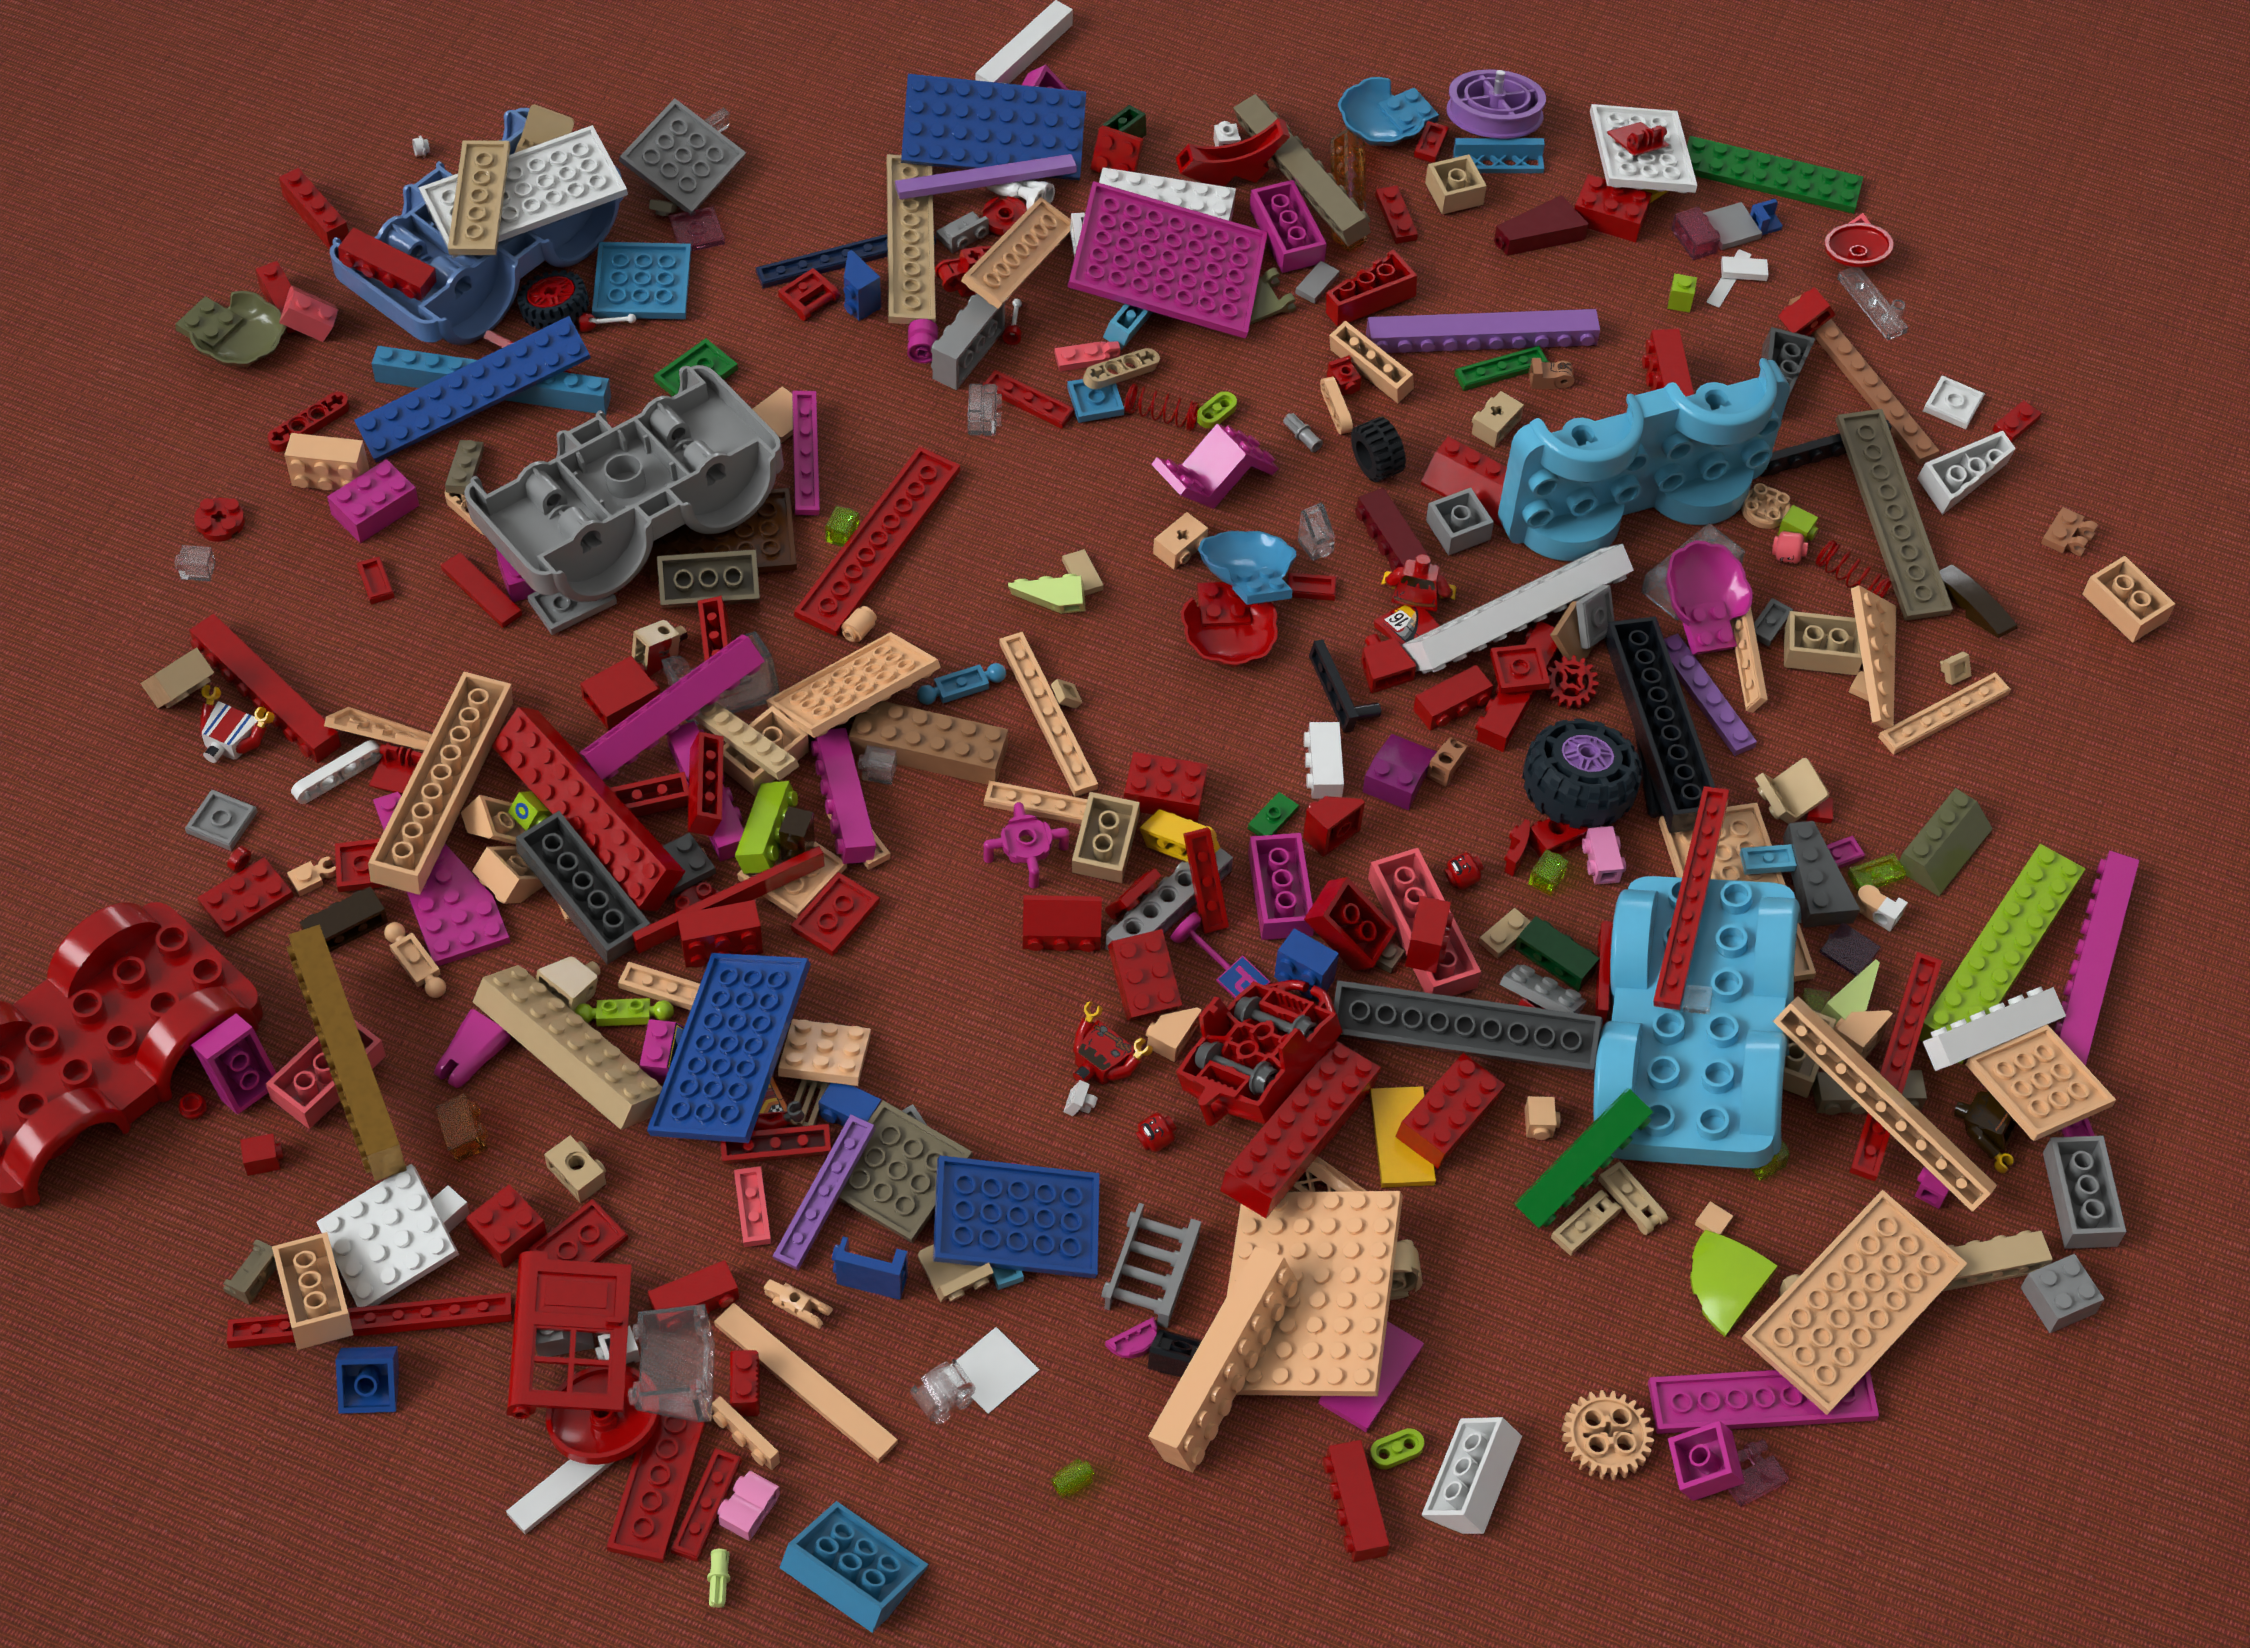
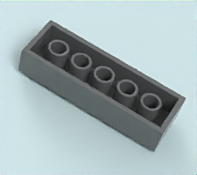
[516,811,650,965]

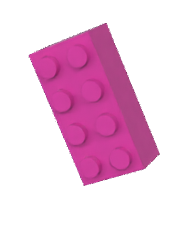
[1249,180,1327,273]
[1248,833,1314,940]

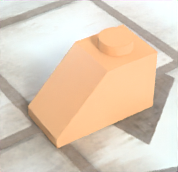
[1146,1007,1202,1062]

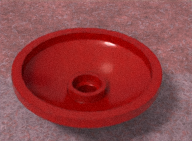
[1824,223,1894,268]

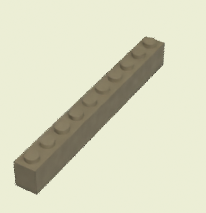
[1233,94,1371,246]

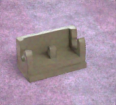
[223,1240,277,1305]

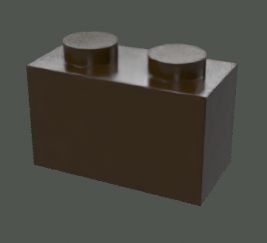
[779,806,815,861]

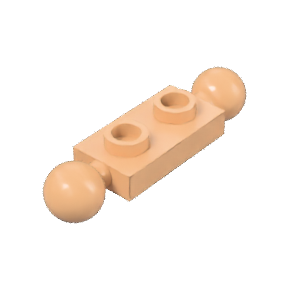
[384,922,446,998]

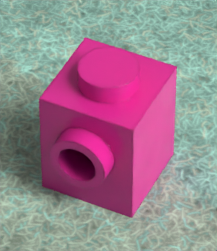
[1915,1167,1949,1209]

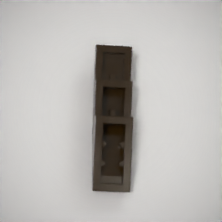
[1939,564,2017,638]

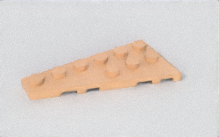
[1851,586,1896,729]

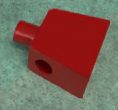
[1361,634,1416,694]

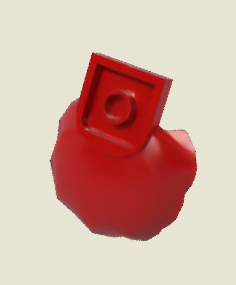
[1181,582,1278,668]

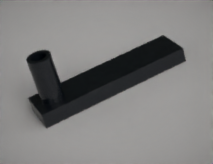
[1309,640,1381,733]

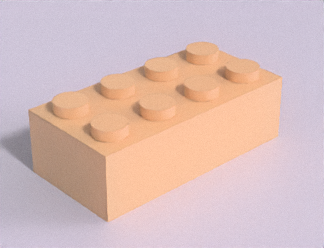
[272,1232,353,1350]

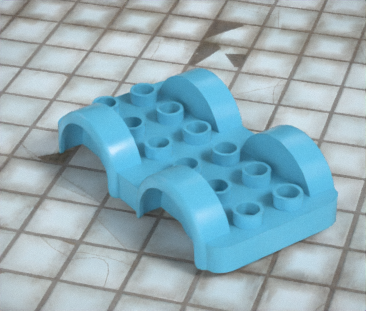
[1498,358,1790,561]
[1593,876,1801,1169]

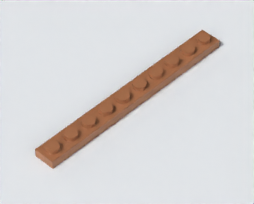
[1788,295,1939,465]

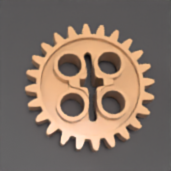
[1561,1390,1654,1480]

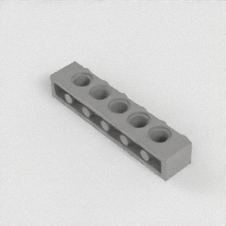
[1106,848,1233,951]

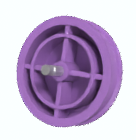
[1447,69,1546,139]

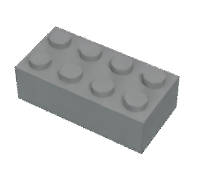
[931,294,1005,390]
[2043,1136,2126,1249]

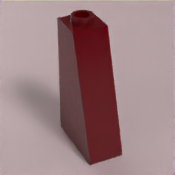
[1494,195,1589,256]

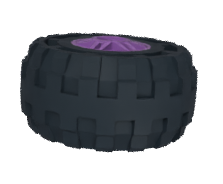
[1522,719,1642,829]

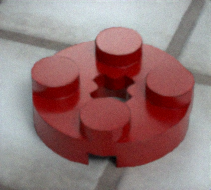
[983,196,1027,237]
[194,497,245,542]

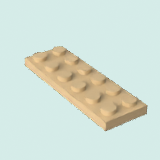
[448,140,510,255]

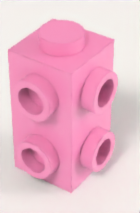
[1582,826,1626,885]

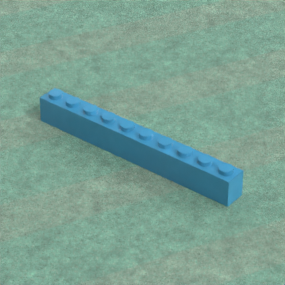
[371,346,611,415]

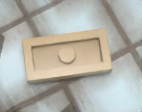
[1479,908,1531,959]

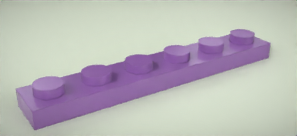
[1664,633,1757,756]
[773,1114,876,1270]

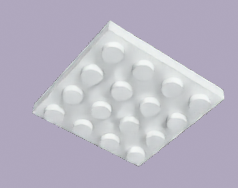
[317,1164,459,1307]

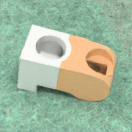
[1855,885,1908,931]

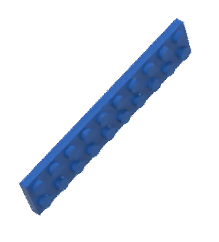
[354,316,591,462]

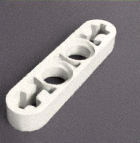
[291,740,383,804]

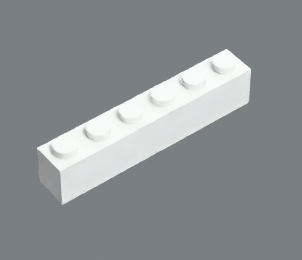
[1923,987,2066,1071]

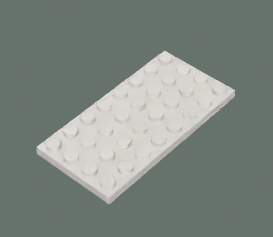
[419,125,628,258]

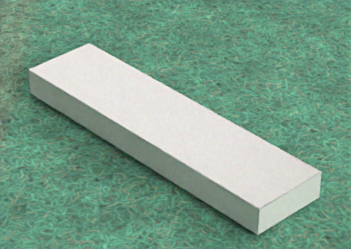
[506,1459,614,1534]

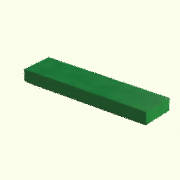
[1454,346,1548,391]

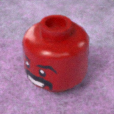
[1444,852,1484,890]
[1135,1112,1177,1153]

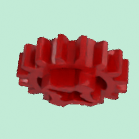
[1545,655,1599,709]

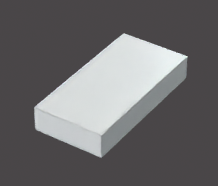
[1721,256,1768,281]

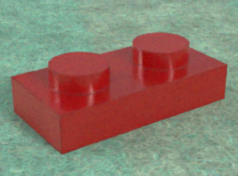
[1414,121,1449,163]
[1993,400,2042,443]

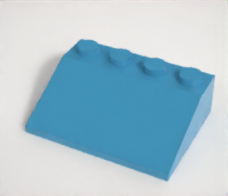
[780,1501,929,1633]

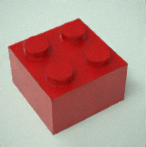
[1405,896,1454,973]
[466,1184,547,1269]

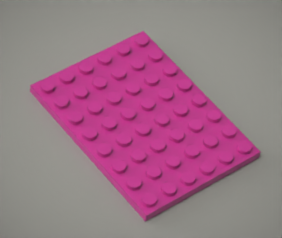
[1068,181,1268,339]

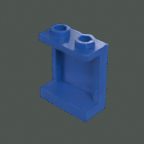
[832,1236,908,1300]

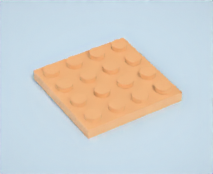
[1965,1024,2116,1141]

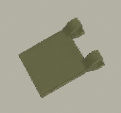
[1250,268,1296,325]

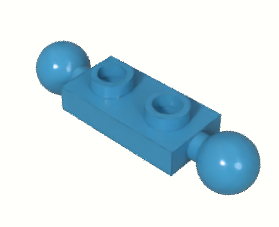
[917,663,1006,705]

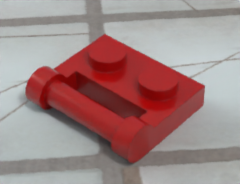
[778,268,841,321]
[1105,868,1161,919]

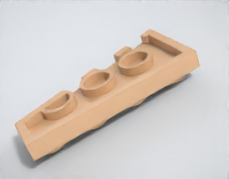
[324,707,432,752]

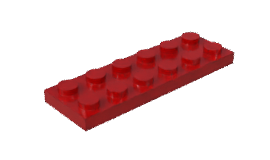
[607,1390,711,1563]

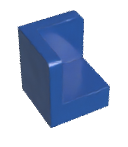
[1750,199,1783,235]

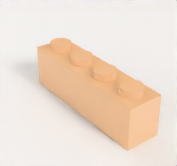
[1329,321,1414,403]

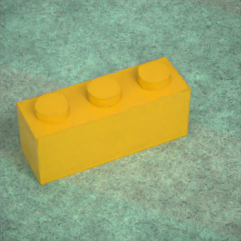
[1139,809,1220,863]

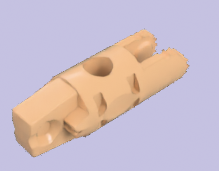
[764,1279,833,1329]

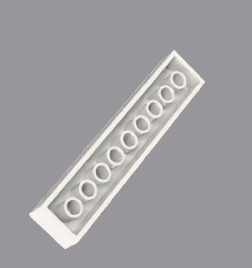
[1401,544,1634,674]

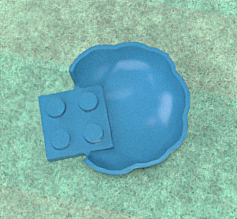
[1338,77,1439,146]
[1198,531,1296,605]

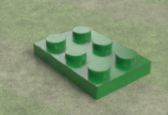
[653,338,738,397]

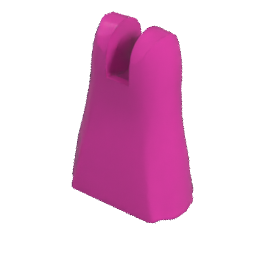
[434,1009,511,1089]

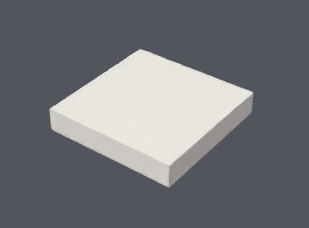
[1923,376,1985,429]

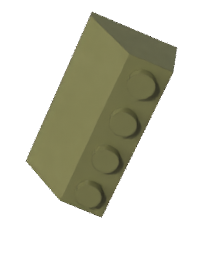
[1896,788,1993,896]

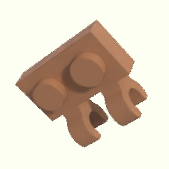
[2041,507,2098,556]

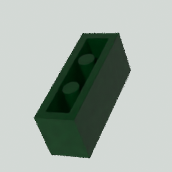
[1515,916,1600,992]

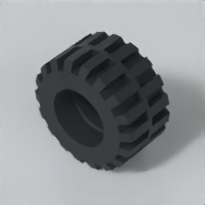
[1351,416,1406,482]

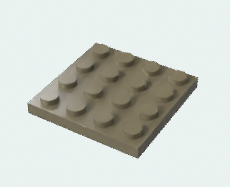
[838,1100,973,1243]

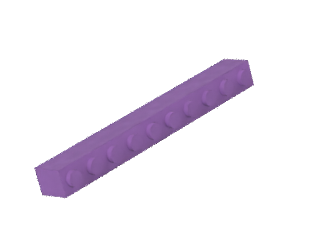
[1366,309,1600,353]

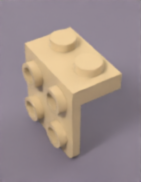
[515,104,575,153]
[1755,758,1829,824]
[918,1244,994,1303]

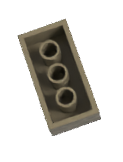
[657,550,760,609]

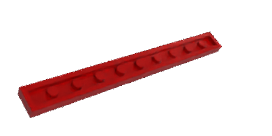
[1653,786,1730,1010]
[1849,952,1942,1182]
[227,1292,512,1349]

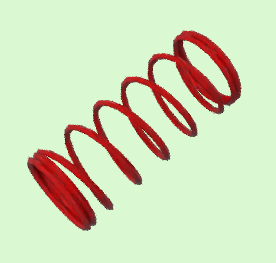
[1124,383,1200,431]
[1815,540,1891,598]

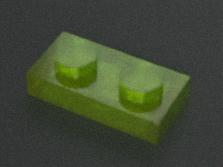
[1848,853,1906,891]

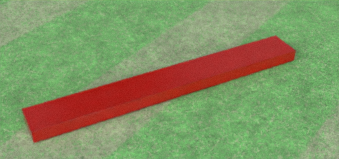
[632,846,825,954]

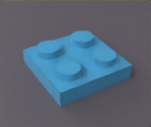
[1067,379,1124,423]

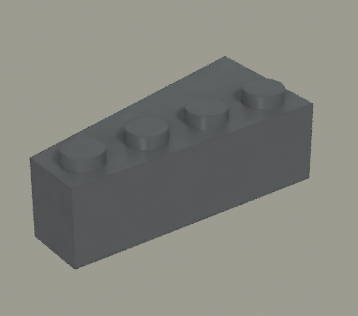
[1759,327,1816,397]
[1783,821,1860,928]

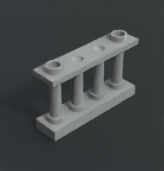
[1101,1203,1201,1328]

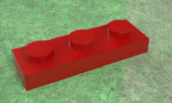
[1375,185,1418,244]

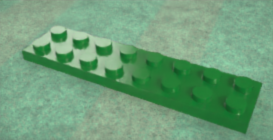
[1687,136,1863,214]

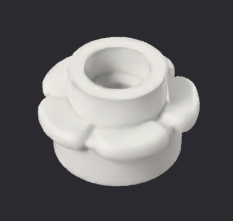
[412,135,430,158]

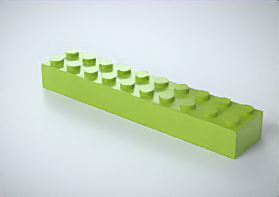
[1919,844,2086,1064]

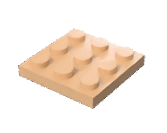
[737,842,847,919]
[778,1019,871,1086]

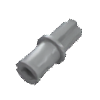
[1283,413,1323,452]

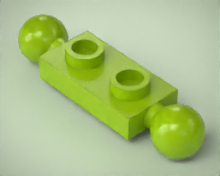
[574,998,674,1026]

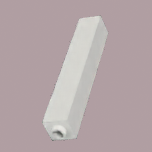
[975,0,1073,84]

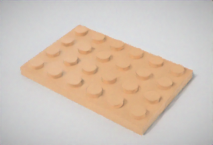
[766,632,941,738]

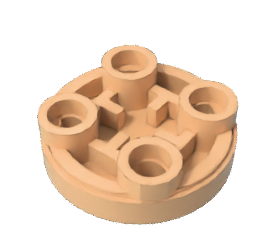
[1741,483,1790,529]

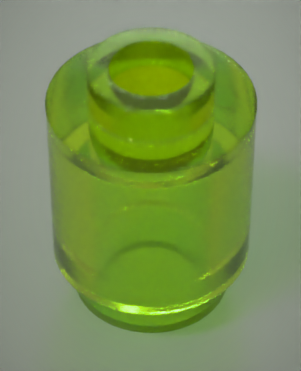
[1050,1458,1095,1498]

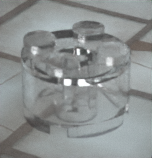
[910,1359,976,1425]

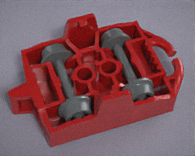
[1176,979,1343,1126]

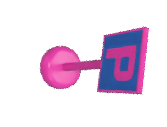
[1170,912,1270,998]

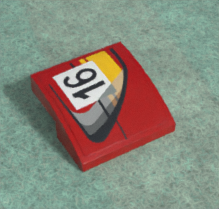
[1374,605,1439,645]

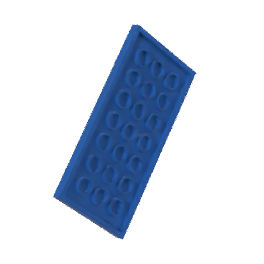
[901,74,1086,180]
[647,953,811,1143]

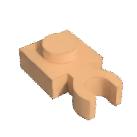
[287,856,336,896]

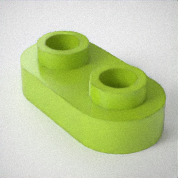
[1197,392,1237,429]
[1370,1428,1424,1469]

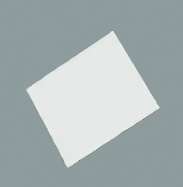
[945,1327,1039,1413]

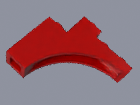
[1176,118,1290,187]

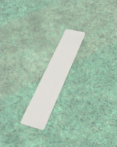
[1707,249,1751,307]

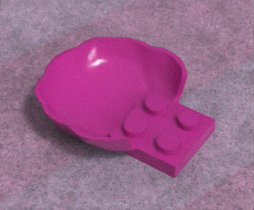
[1665,540,1753,655]

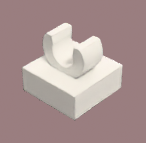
[1063,1080,1098,1116]

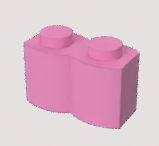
[718,1471,780,1541]

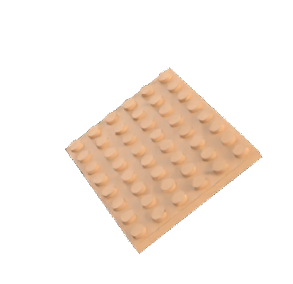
[1226,1191,1403,1396]

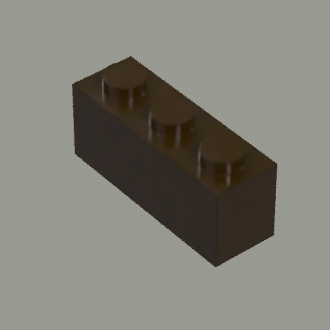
[299,887,388,952]

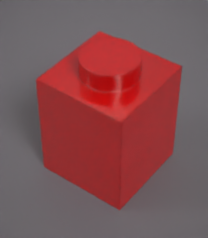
[240,1133,284,1176]

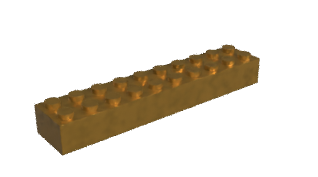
[286,924,407,1181]

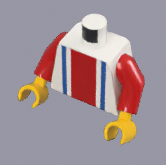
[200,684,274,763]

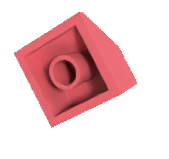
[279,285,338,342]

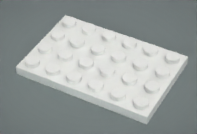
[1590,104,1697,193]

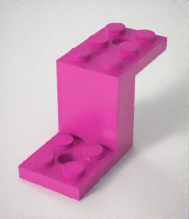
[1151,424,1279,509]

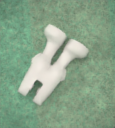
[986,180,1055,210]

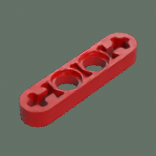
[268,392,349,452]

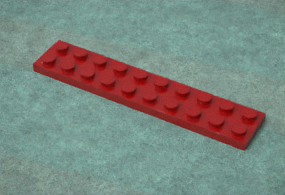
[794,446,960,637]

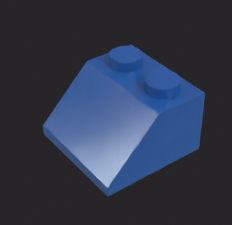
[843,250,881,321]
[335,1346,399,1414]

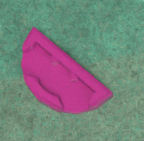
[1105,1317,1157,1359]

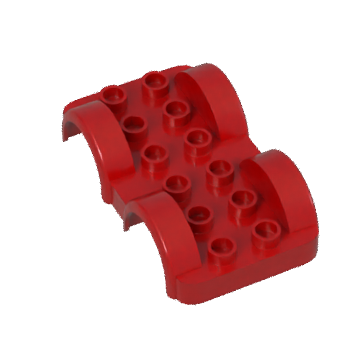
[0,902,263,1209]

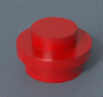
[179,1093,207,1119]

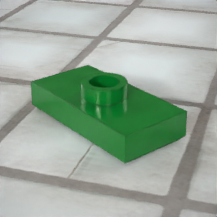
[1248,792,1299,836]

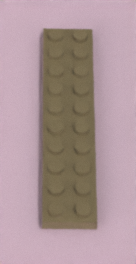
[1836,409,1953,621]

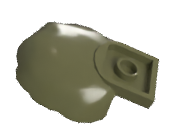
[175,291,286,368]

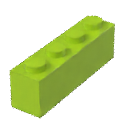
[735,781,798,874]

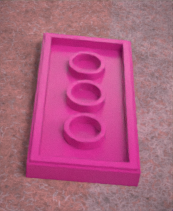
[1318,1321,1424,1432]

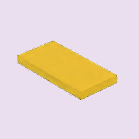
[1370,1086,1436,1188]

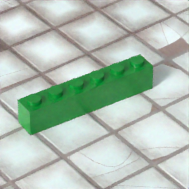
[1514,1088,1653,1228]

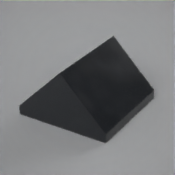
[1148,1329,1202,1378]

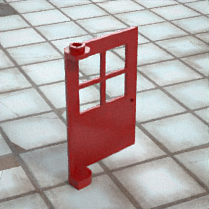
[506,1251,632,1419]

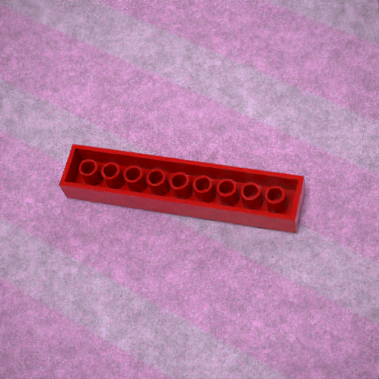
[491,707,686,911]

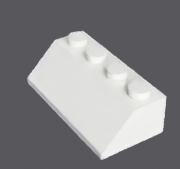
[1422,1417,1522,1534]

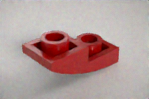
[1504,819,1530,877]

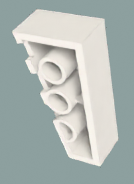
[1917,431,2016,515]

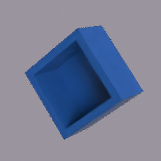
[1274,928,1339,1002]

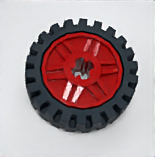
[517,270,589,329]

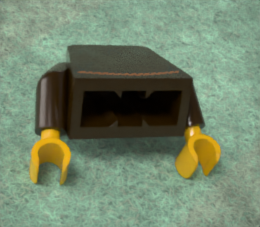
[1954,1091,2018,1173]

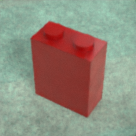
[580,656,661,731]

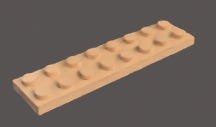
[961,197,1071,309]

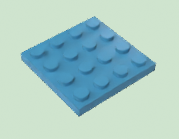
[592,242,691,319]

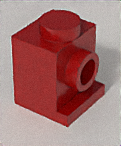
[1327,355,1361,396]

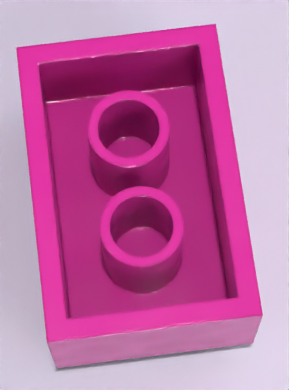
[327,459,419,543]
[191,1013,276,1115]

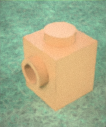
[1524,1096,1560,1140]

